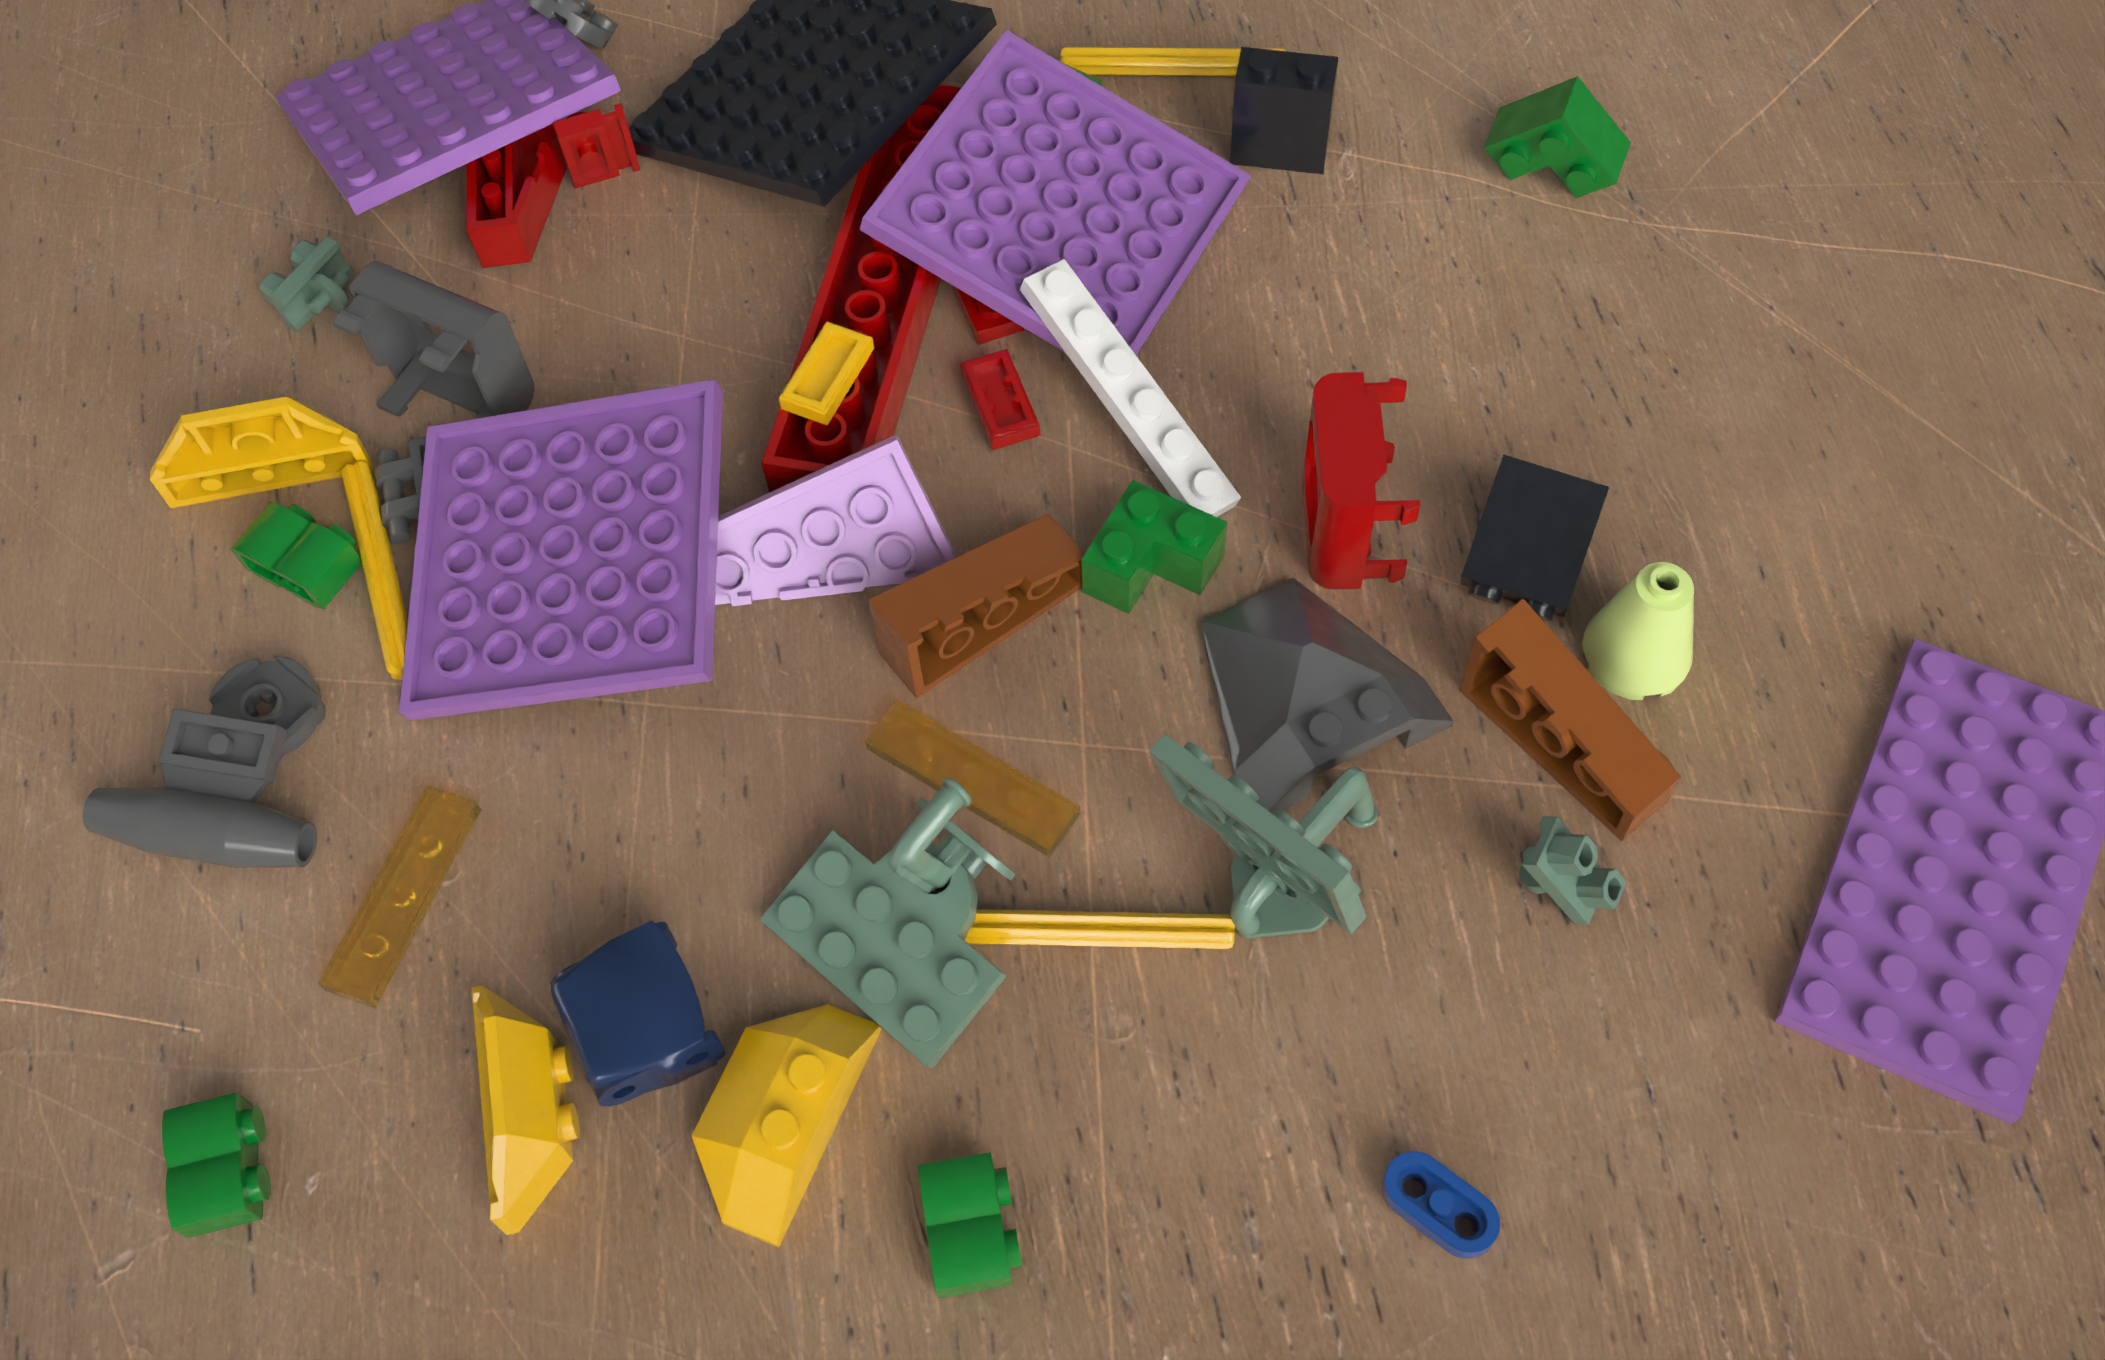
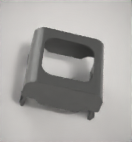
[333,261,534,419]

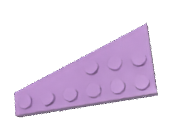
[715,434,957,606]

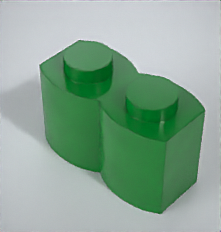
[230,502,362,609]
[162,1092,271,1238]
[917,1152,1022,1299]

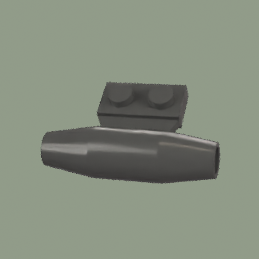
[83,709,317,868]

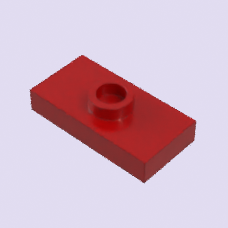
[960,349,1041,450]

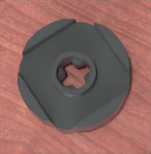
[525,0,618,48]
[209,656,326,761]

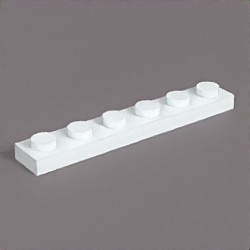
[1020,259,1241,517]

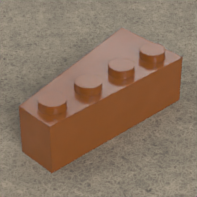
[868,514,1085,698]
[1459,599,1681,841]

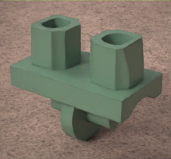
[259,236,354,332]
[1519,816,1626,925]

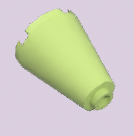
[1581,562,1694,700]

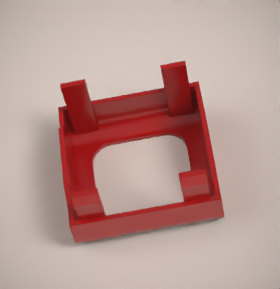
[1302,372,1421,589]

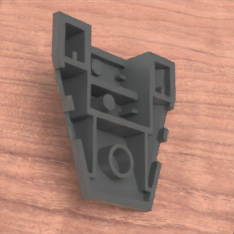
[1201,578,1453,814]

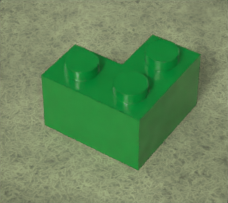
[1484,76,1631,198]
[1081,480,1227,614]

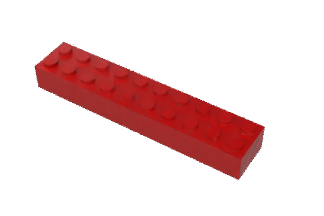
[761,85,961,493]

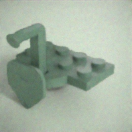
[1149,734,1378,938]
[759,777,1016,1069]

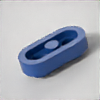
[1382,1151,1500,1259]

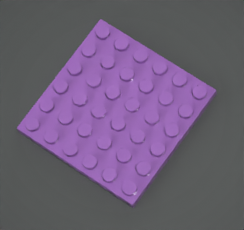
[275,0,621,215]
[860,30,1251,356]
[399,379,723,721]

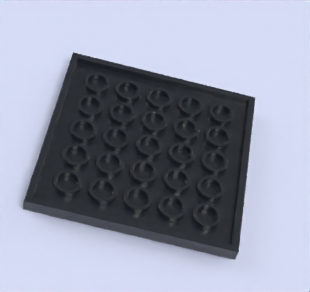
[629,0,997,207]

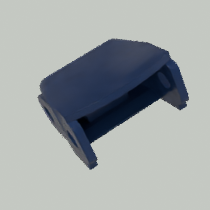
[550,921,725,1106]

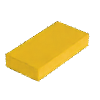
[779,322,874,426]

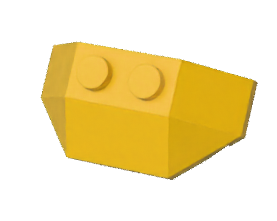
[150,396,374,508]
[471,985,580,1235]
[691,1004,882,1248]

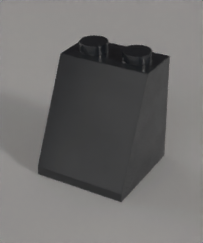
[1230,47,1338,174]
[1461,454,1609,621]

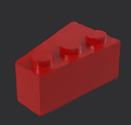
[466,118,568,268]

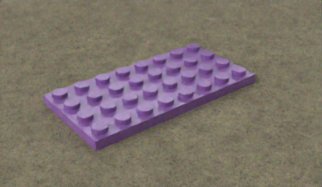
[1774,639,2105,1125]

